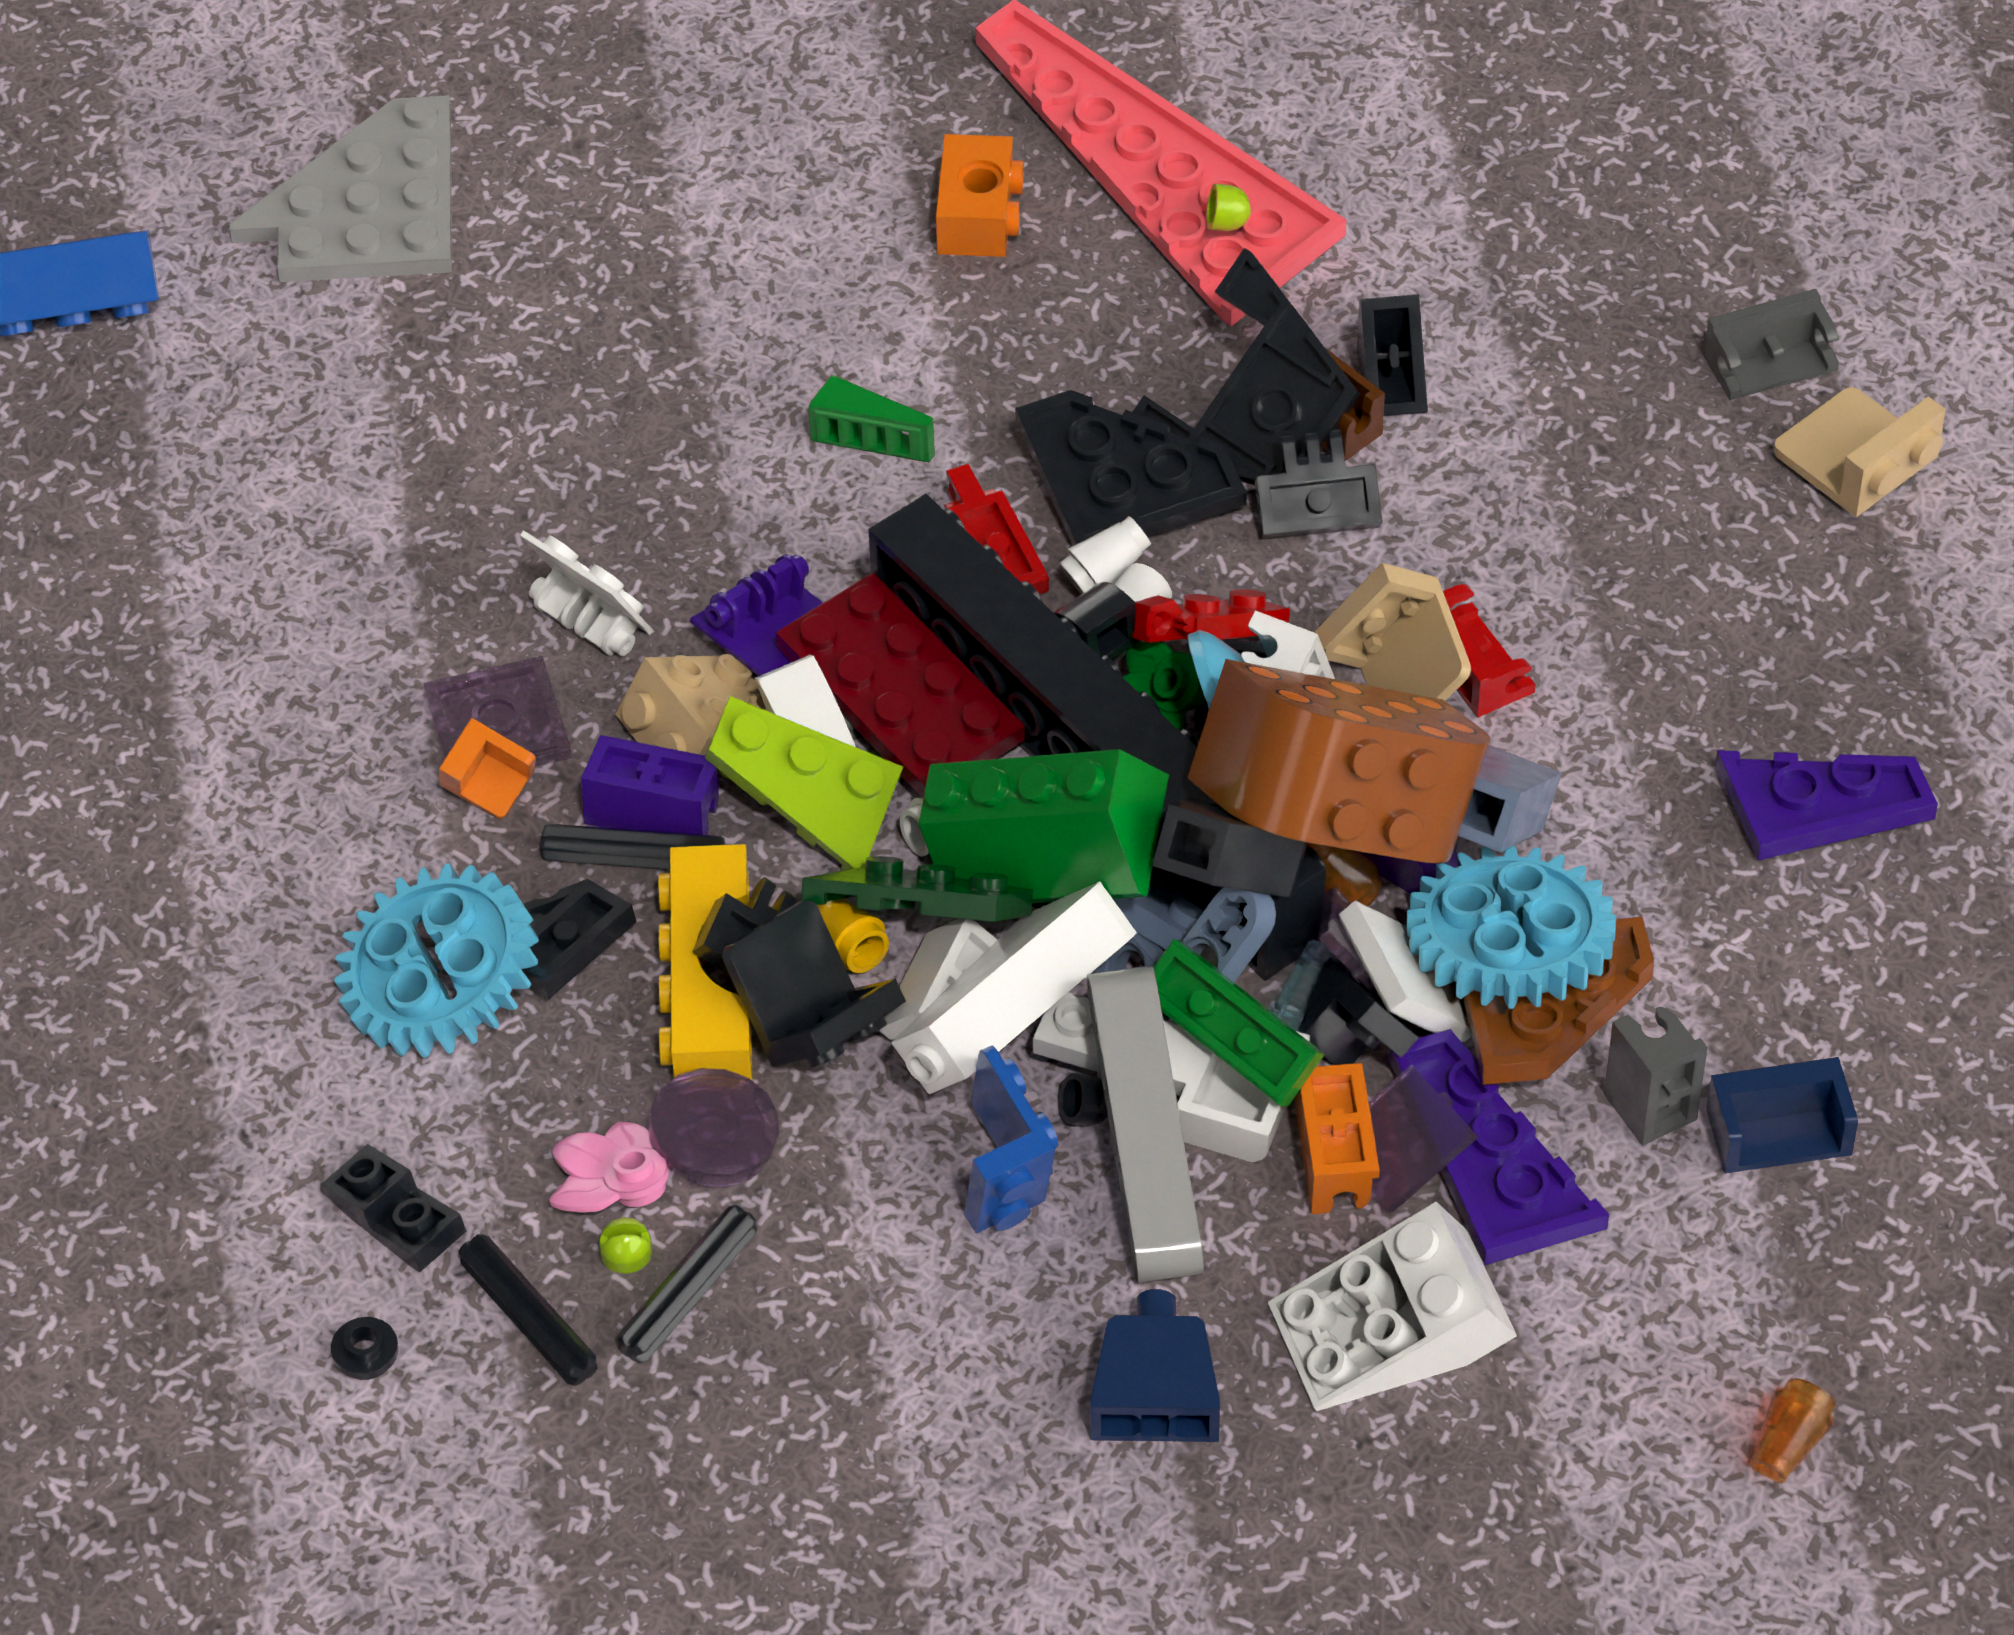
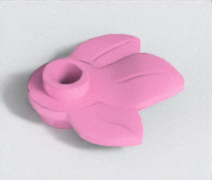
[549,1122,669,1213]

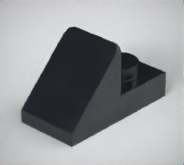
[1303,957,1419,1065]

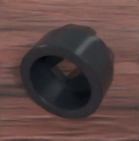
[1059,1073,1108,1126]

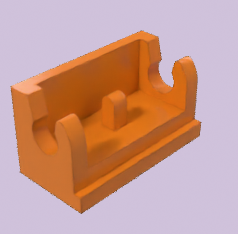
[1295,1063,1380,1214]

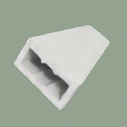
[891,881,1137,1094]

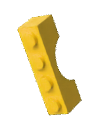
[658,844,753,1088]

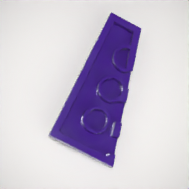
[1389,1029,1609,1265]

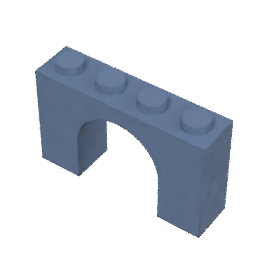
[1458,745,1562,852]

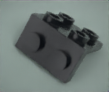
[722,900,906,1067]

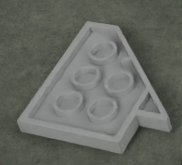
[229,95,452,282]

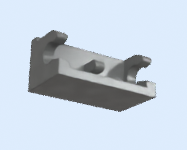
[1704,289,1839,400]
[1604,1007,1708,1146]

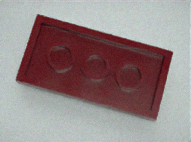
[776,573,1025,797]

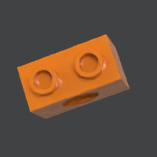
[936,134,1024,257]

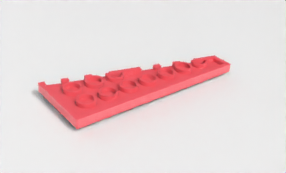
[975,0,1346,327]

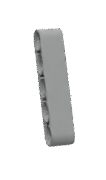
[1087,965,1204,1283]

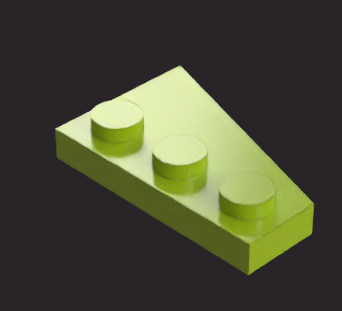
[705,696,903,871]

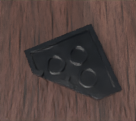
[1015,390,1247,546]

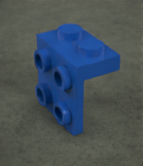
[964,1045,1058,1234]

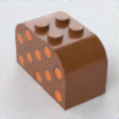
[1188,659,1490,863]

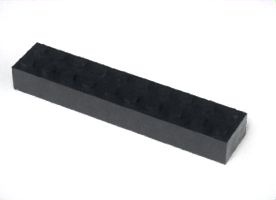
[868,494,1326,981]

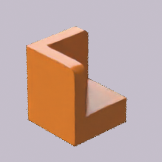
[439,718,536,819]

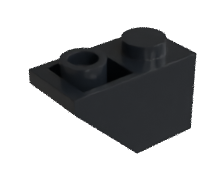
[1152,797,1307,897]

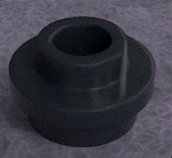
[331,1317,399,1380]

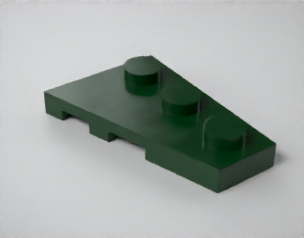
[801,856,1033,922]

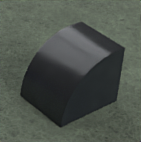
[1053,582,1140,660]

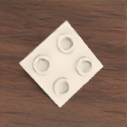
[520,530,654,656]

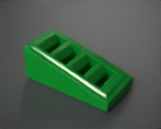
[808,375,935,463]

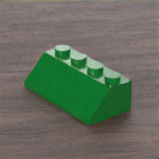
[918,749,1169,903]

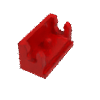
[1443,584,1536,718]

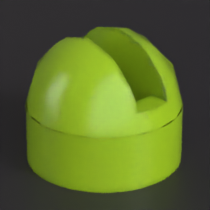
[1206,183,1251,231]
[599,1217,652,1274]

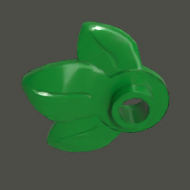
[1123,641,1205,730]

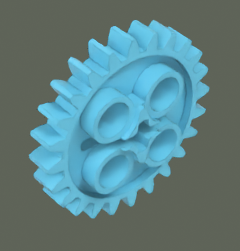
[1407,846,1616,1009]
[334,863,539,1058]

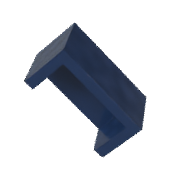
[1706,1057,1858,1174]

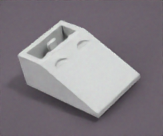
[1268,1202,1517,1411]

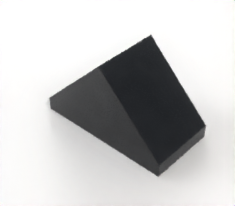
[1357,294,1428,416]

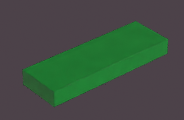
[1153,939,1325,1107]

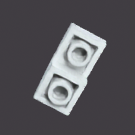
[755,655,856,747]

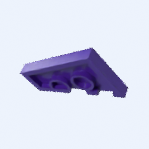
[1715,750,1938,860]

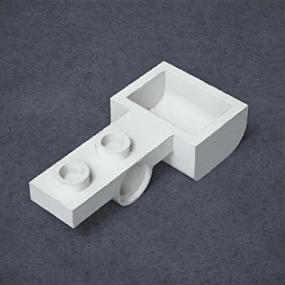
[1033,992,1310,1162]

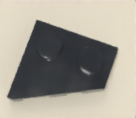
[521,879,637,999]

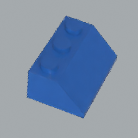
[0,230,160,336]

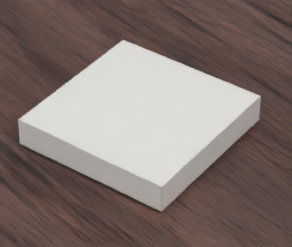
[1339,901,1472,1042]

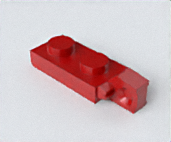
[944,464,1049,594]
[1133,589,1290,643]

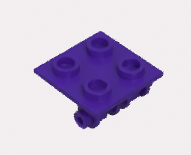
[690,554,823,676]

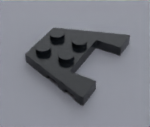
[1132,248,1361,482]

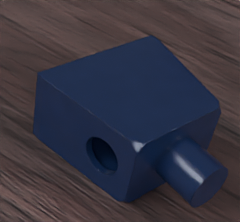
[1090,1289,1220,1442]

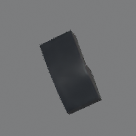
[320,1144,467,1272]

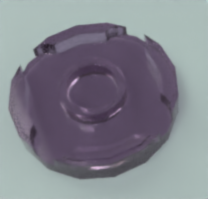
[649,1068,779,1187]

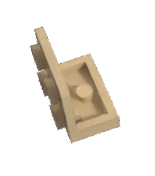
[1774,387,1946,517]
[1314,563,1471,701]
[615,654,767,755]

